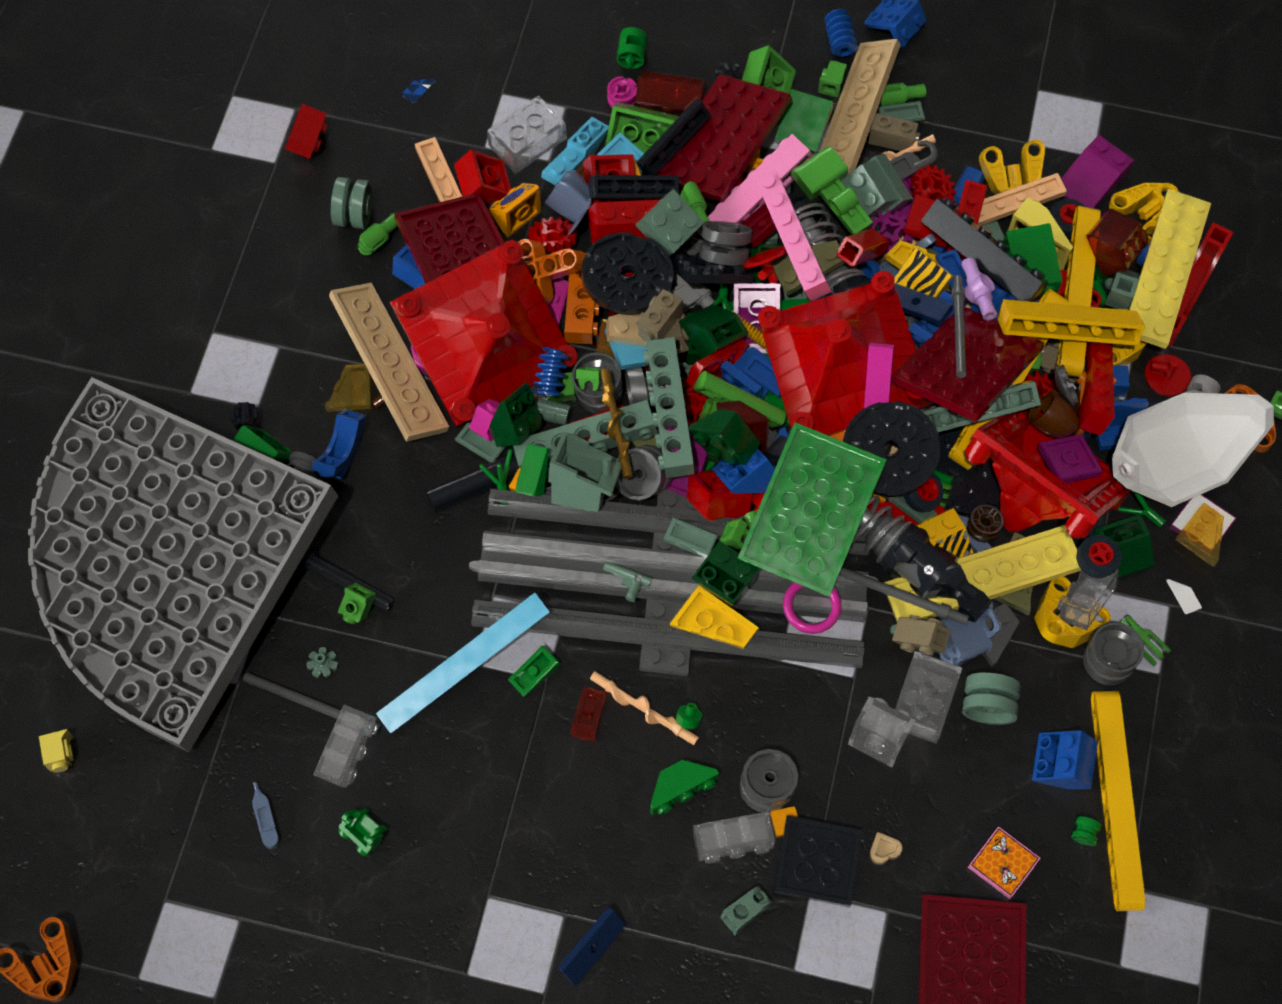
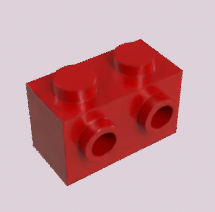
[285,104,328,159]

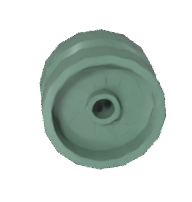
[331,177,373,230]
[962,673,1021,725]

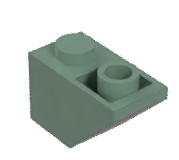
[1104,266,1139,309]

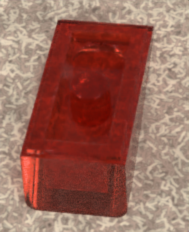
[571,687,607,742]

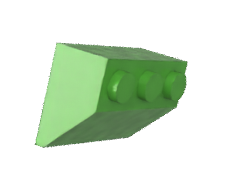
[742,45,796,123]
[605,102,679,153]

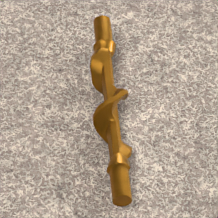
[600,369,633,479]

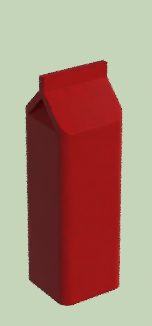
[836,228,890,266]

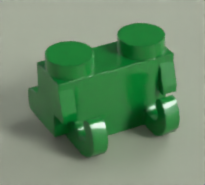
[338,808,388,856]

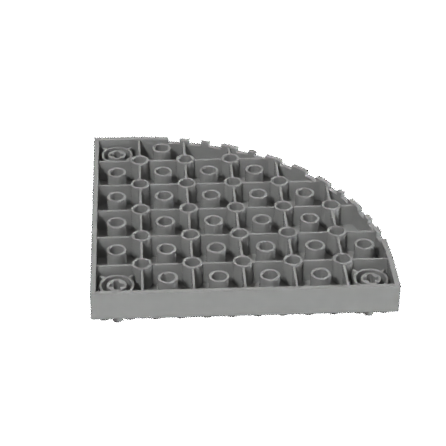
[28,377,338,752]

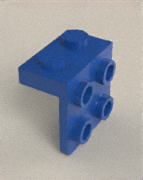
[864,0,927,48]
[720,347,772,399]
[1094,398,1149,451]

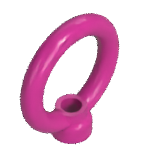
[783,582,842,634]

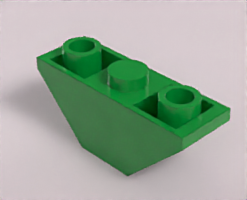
[650,760,719,816]

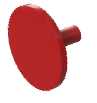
[743,246,787,284]
[1144,354,1191,397]

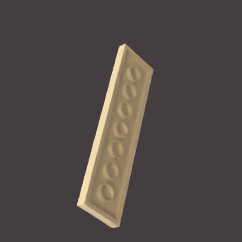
[820,39,901,176]
[329,283,449,442]

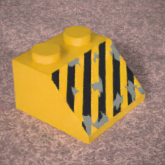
[917,508,974,559]

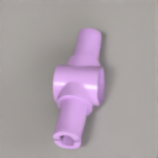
[961,258,997,321]

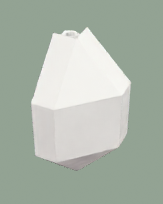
[1112,393,1274,507]

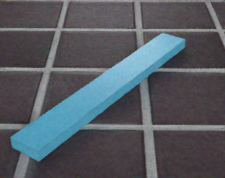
[376,593,550,733]

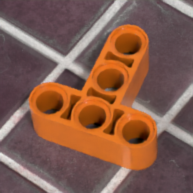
[518,239,586,305]

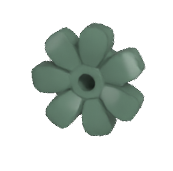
[306,647,338,678]

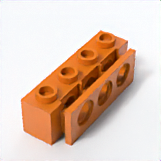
[564,253,600,344]

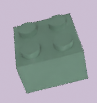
[635,189,704,256]

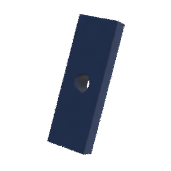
[895,283,953,326]
[558,907,626,986]

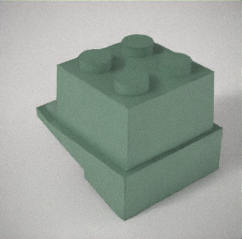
[841,154,913,219]
[548,431,621,512]

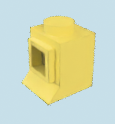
[39,729,74,772]

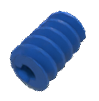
[825,9,858,57]
[532,347,570,398]

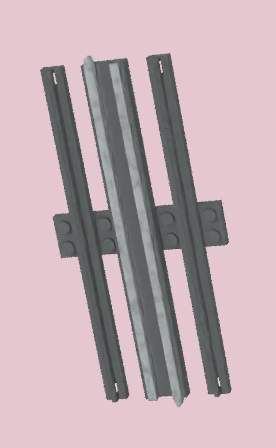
[469,489,878,676]

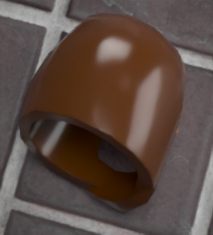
[1027,392,1079,439]

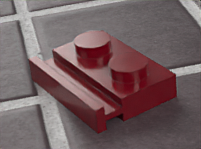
[741,203,777,248]

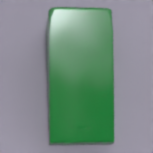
[516,444,549,496]
[508,645,562,697]

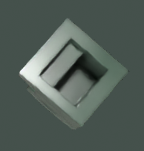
[720,886,772,935]

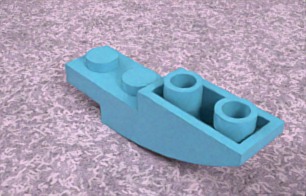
[541,117,609,186]

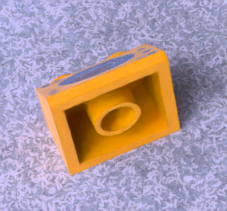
[489,183,541,237]

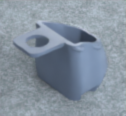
[545,170,592,235]
[939,608,1001,666]

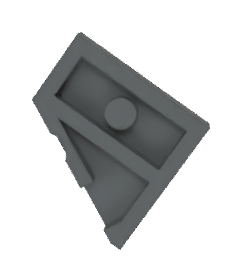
[982,603,1020,667]

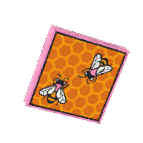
[968,826,1040,899]

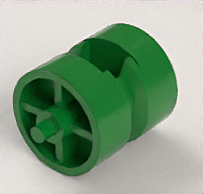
[616,27,647,69]

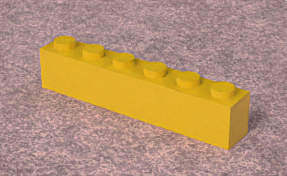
[997,299,1145,346]

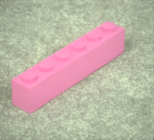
[696,134,813,241]
[755,169,832,301]

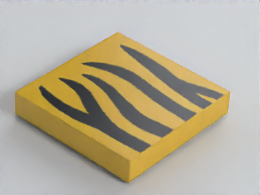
[894,248,954,298]

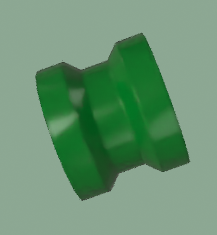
[1071,816,1102,846]

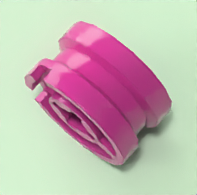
[607,76,637,108]

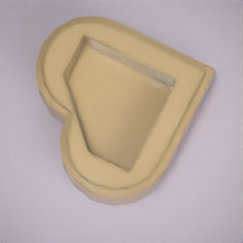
[869,832,902,865]

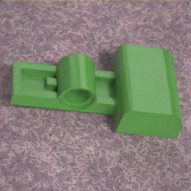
[790,146,873,235]

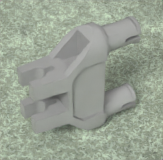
[670,271,718,313]

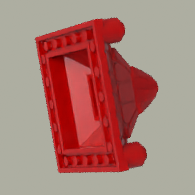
[390,239,577,427]
[757,271,934,436]
[965,408,1132,539]

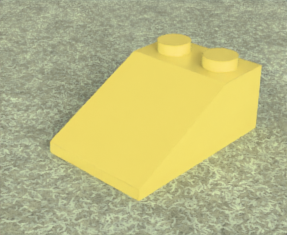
[1008,197,1073,270]

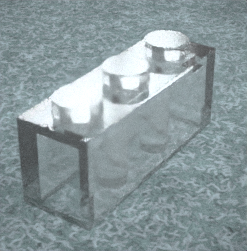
[1058,569,1119,630]
[313,705,377,788]
[693,812,775,863]

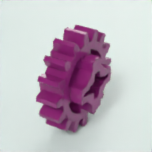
[866,210,913,258]

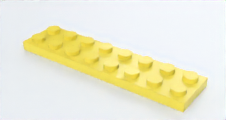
[1129,189,1211,349]
[884,525,1082,622]

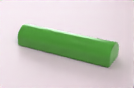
[693,371,786,428]

